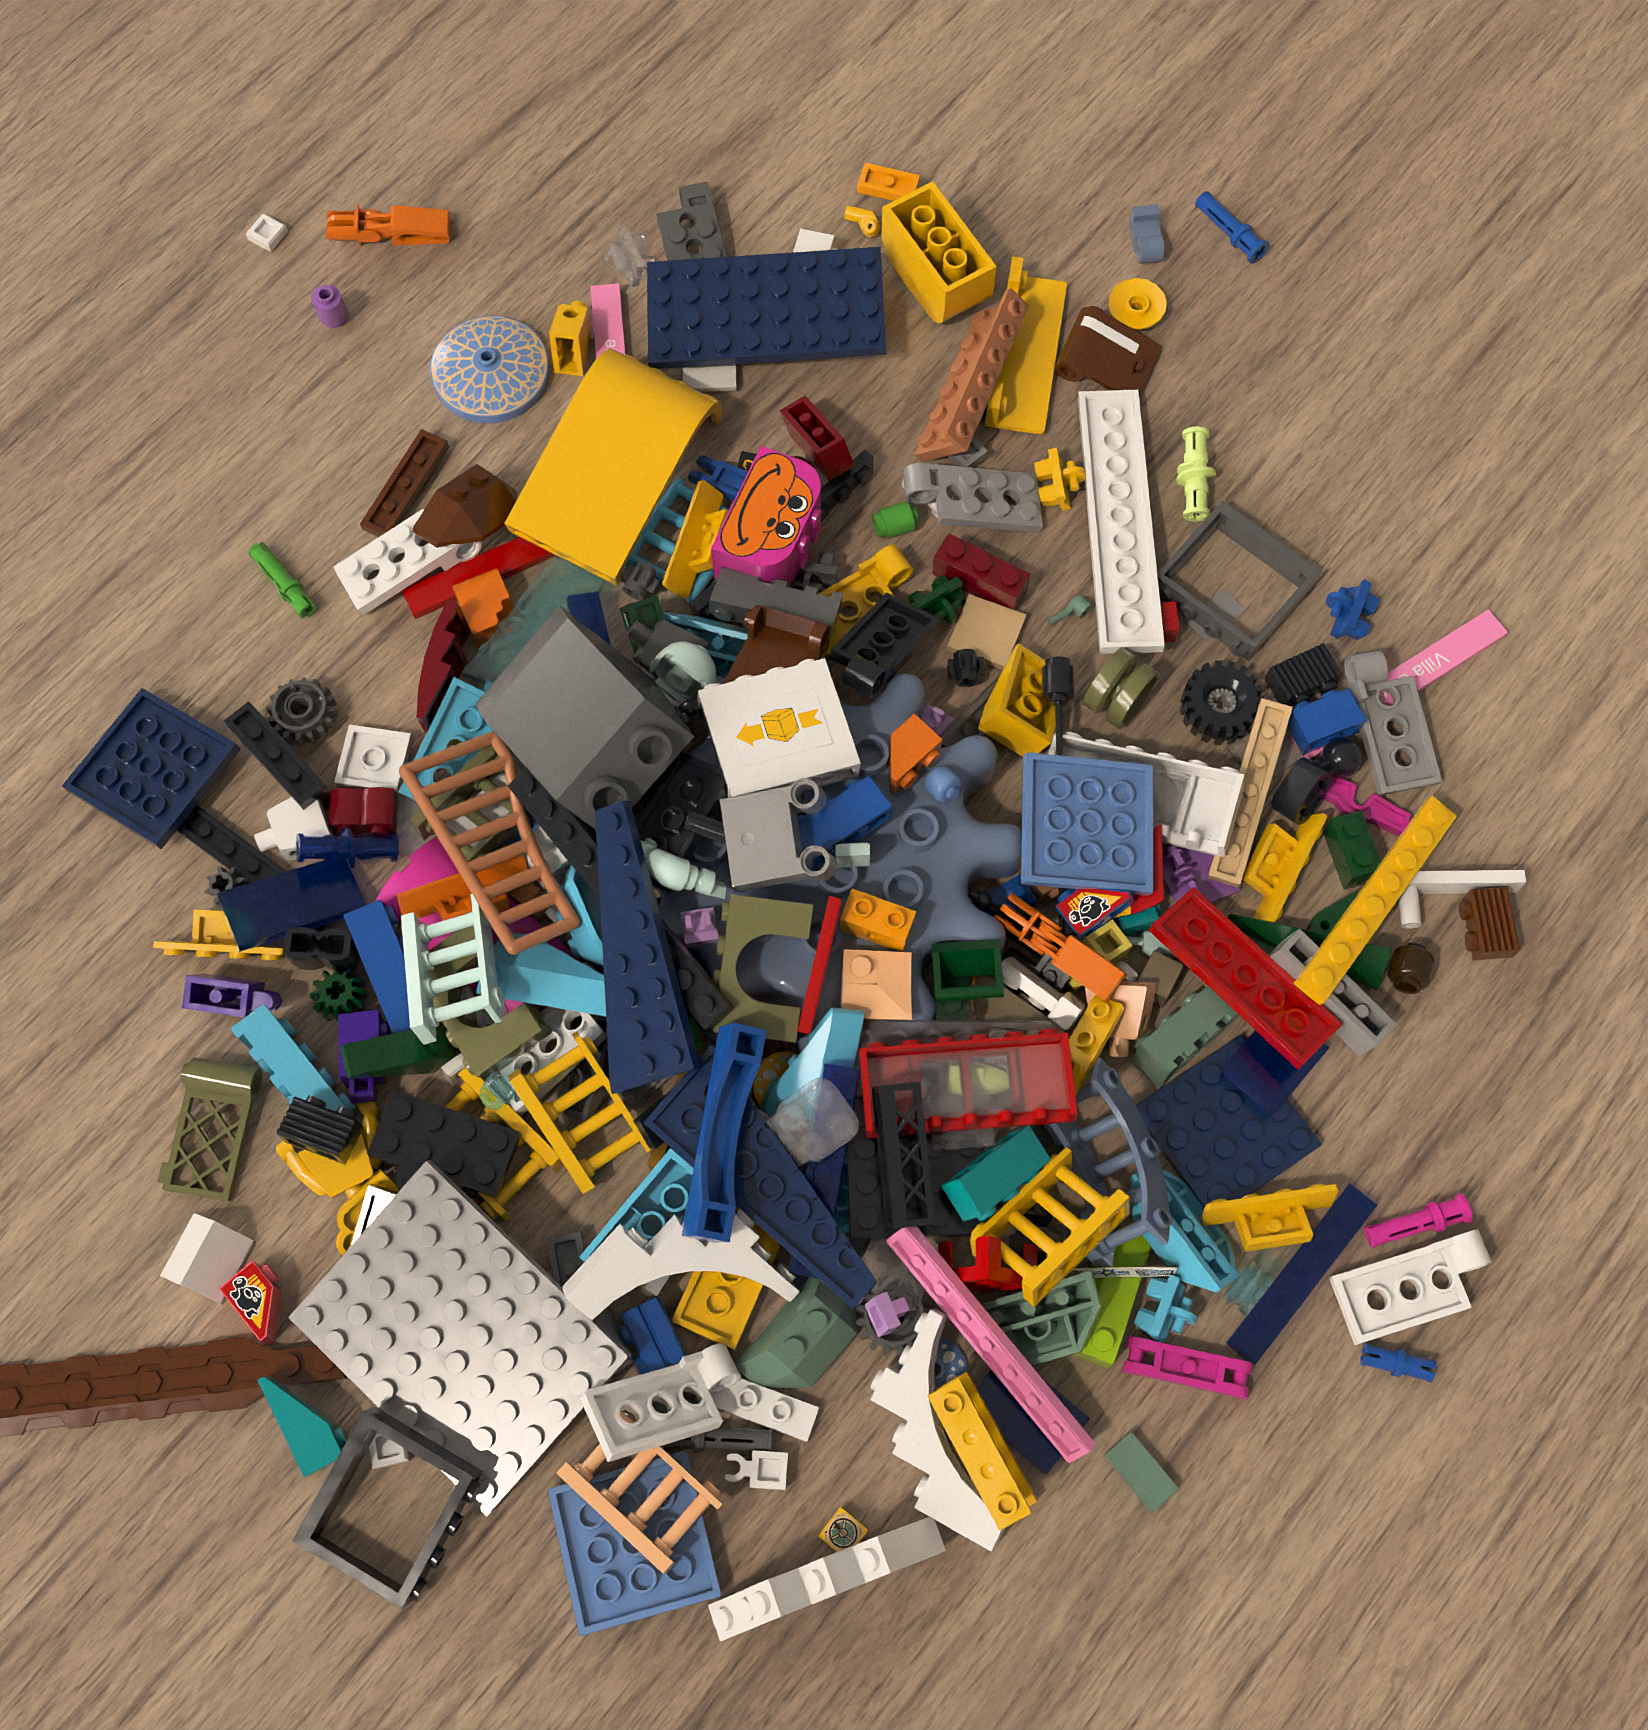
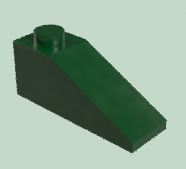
[340,1027,454,1079]

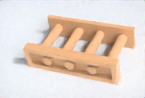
[557,1410,724,1574]

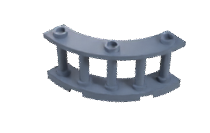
[1043,1058,1172,1268]

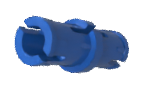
[1360,1343,1436,1383]

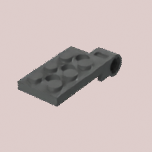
[656,182,727,261]

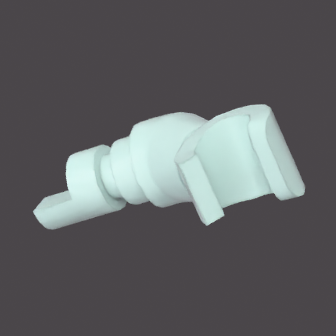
[641,838,726,900]

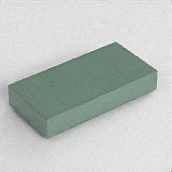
[1104,1431,1179,1513]

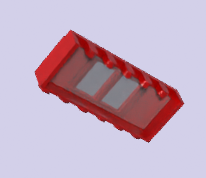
[859,1029,1078,1138]

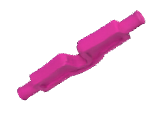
[1322,777,1411,836]

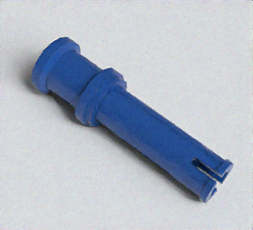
[1195,191,1270,264]

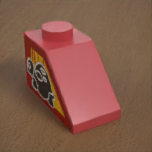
[219,1260,282,1346]

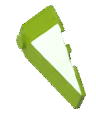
[1073,1226,1151,1369]

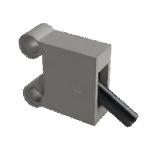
[684,778,837,891]

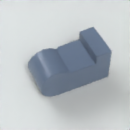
[1128,204,1164,264]

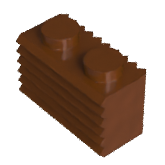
[1459,887,1521,960]

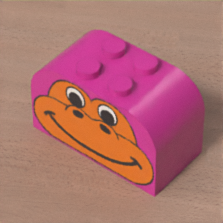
[711,446,822,585]

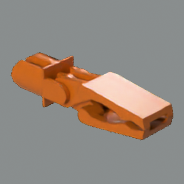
[326,205,450,247]
[994,892,1127,1002]

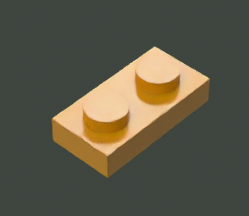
[857,163,920,201]

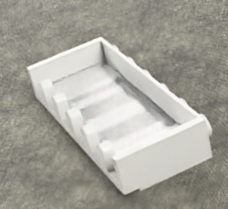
[1048,732,1245,857]

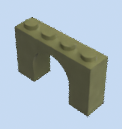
[713,894,813,1042]
[429,926,553,1078]

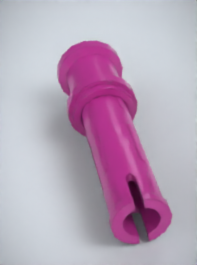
[1364,1193,1473,1248]

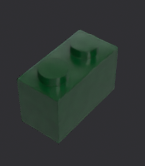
[1323,811,1381,890]

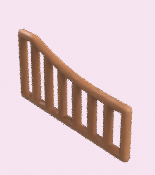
[399,731,581,955]

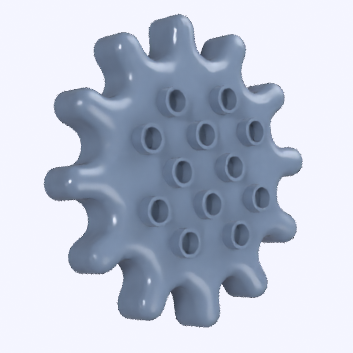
[653,656,1022,1055]

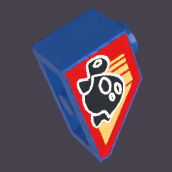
[1055,889,1135,940]

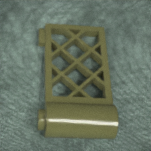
[158,1057,262,1201]

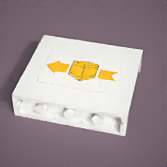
[698,658,861,798]

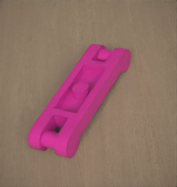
[1123,1337,1253,1400]

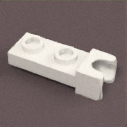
[1002,956,1087,1031]

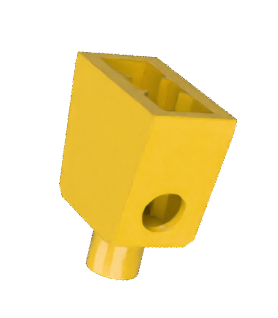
[549,301,591,376]

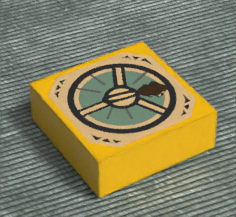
[818,1507,868,1552]

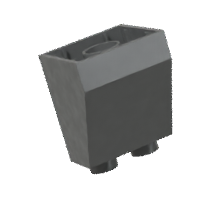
[476,606,694,829]

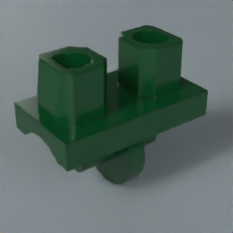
[908,575,966,624]

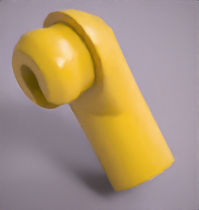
[844,205,880,237]

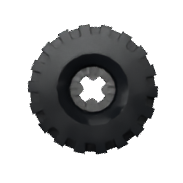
[1180,660,1264,745]

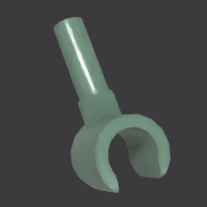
[1047,596,1091,625]

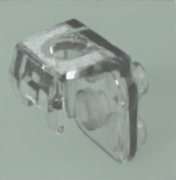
[766,1078,859,1167]

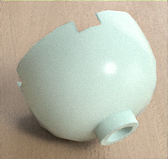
[650,641,716,704]

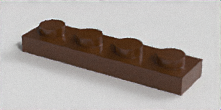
[360,429,449,537]

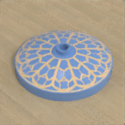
[430,316,550,423]

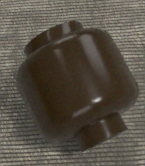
[1387,943,1435,994]

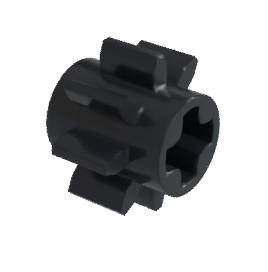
[947,649,986,687]

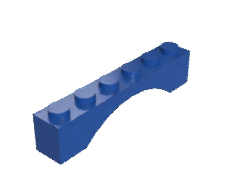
[682,1023,767,1243]

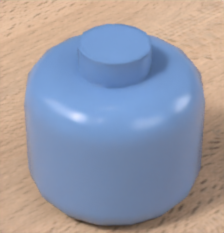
[924,766,962,803]

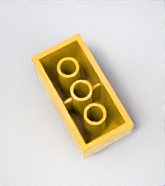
[882,181,997,324]

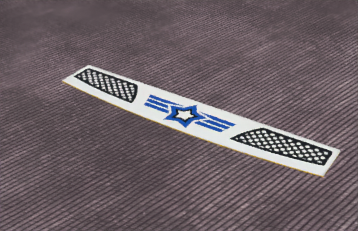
[1063,1267,1177,1279]

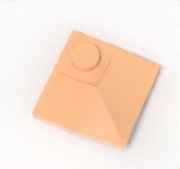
[840,949,912,1020]

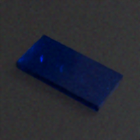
[217,854,366,952]

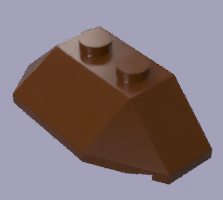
[412,464,518,548]

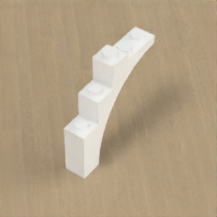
[562,1209,800,1320]
[871,1308,1005,1551]
[708,1517,946,1641]

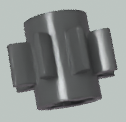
[621,561,660,600]
[205,866,249,907]

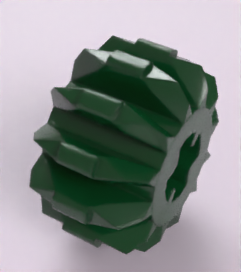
[310,966,368,1022]

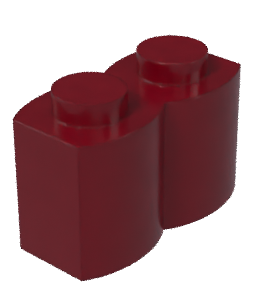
[328,787,400,839]

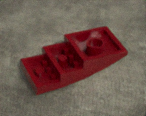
[416,599,471,734]

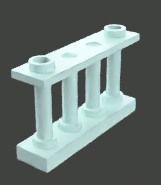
[401,894,505,1045]

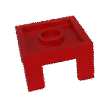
[938,1236,1038,1293]

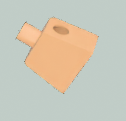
[1085,980,1156,1057]

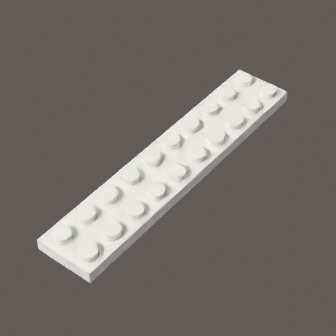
[1078,390,1165,654]

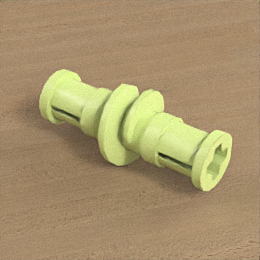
[1177,426,1216,522]

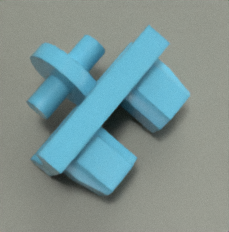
[1134,1275,1198,1343]

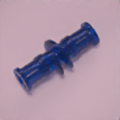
[295,827,399,869]

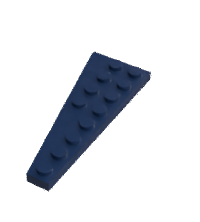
[643,1045,878,1309]

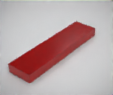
[797,896,842,1034]

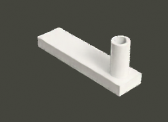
[1398,870,1526,929]

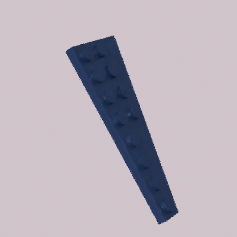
[595,801,701,1094]

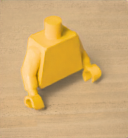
[276,1102,382,1199]

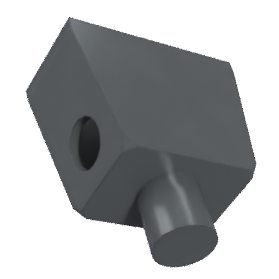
[626,620,709,681]

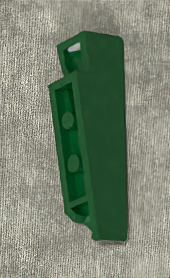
[1227,914,1392,990]

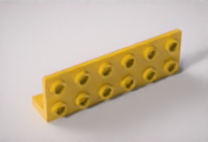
[985,256,1067,435]

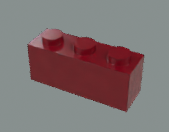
[780,396,855,481]
[932,533,1030,610]

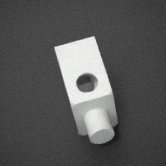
[254,797,338,861]

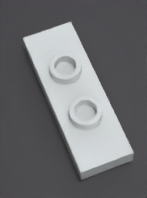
[711,1378,819,1442]

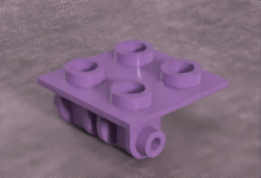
[1163,845,1241,903]

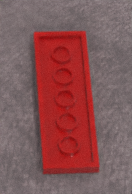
[1148,887,1342,1070]

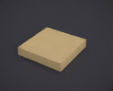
[947,594,1027,670]

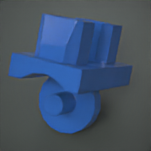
[1326,579,1380,640]

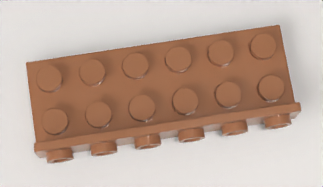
[915,288,1029,462]

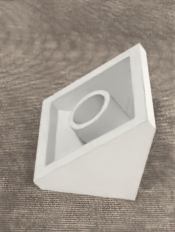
[160,1213,255,1305]

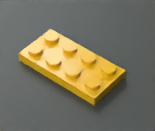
[671,1206,781,1351]

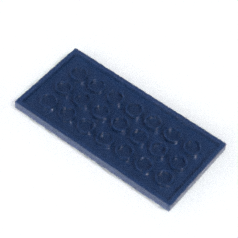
[647,247,886,369]

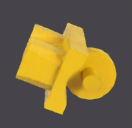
[1034,448,1086,511]

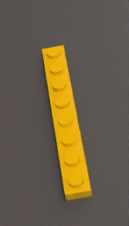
[1293,795,1457,1005]

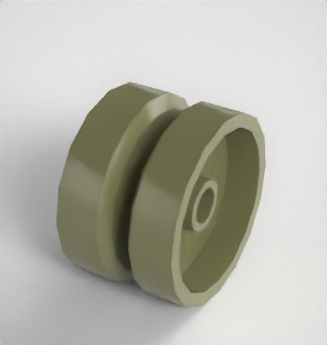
[1083,647,1160,729]

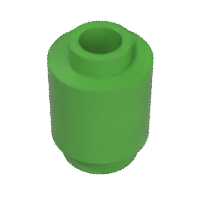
[872,501,919,538]

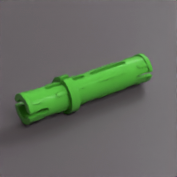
[248,542,317,618]

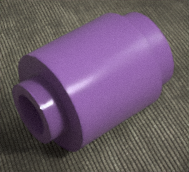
[311,285,347,328]

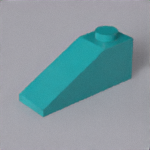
[257,1375,348,1477]

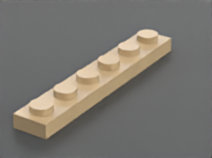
[1207,698,1293,888]

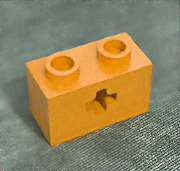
[839,889,916,952]

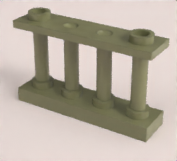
[409,745,533,862]

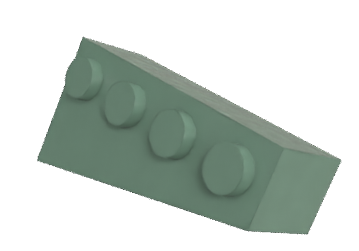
[1132,986,1240,1089]

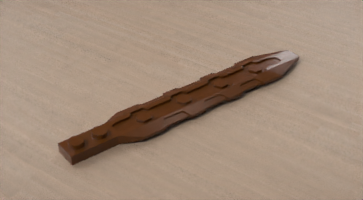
[0,1337,346,1437]

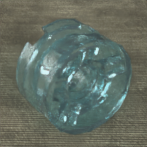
[1222,1260,1275,1315]

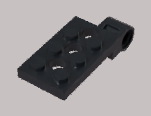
[830,592,940,698]

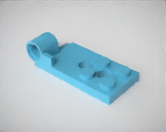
[398,677,494,800]

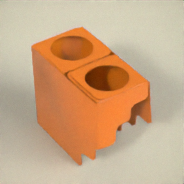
[453,568,519,648]

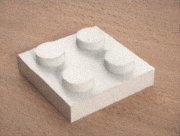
[334,724,413,795]

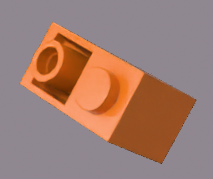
[889,713,943,794]

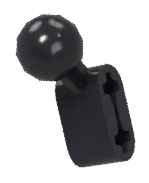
[1271,738,1362,825]

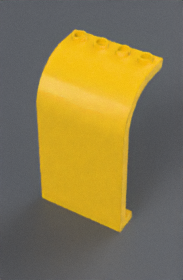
[505,348,723,586]

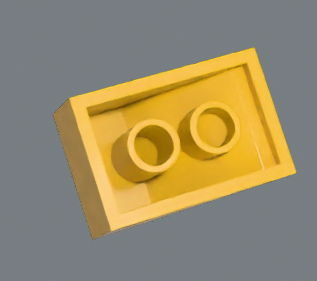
[978,643,1056,757]

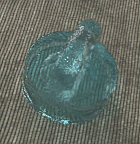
[480,1072,516,1110]

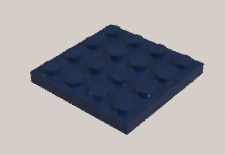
[62,688,241,849]
[1136,1036,1322,1208]

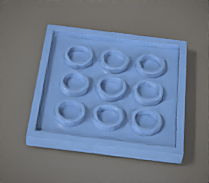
[1021,752,1153,895]
[548,1450,722,1637]

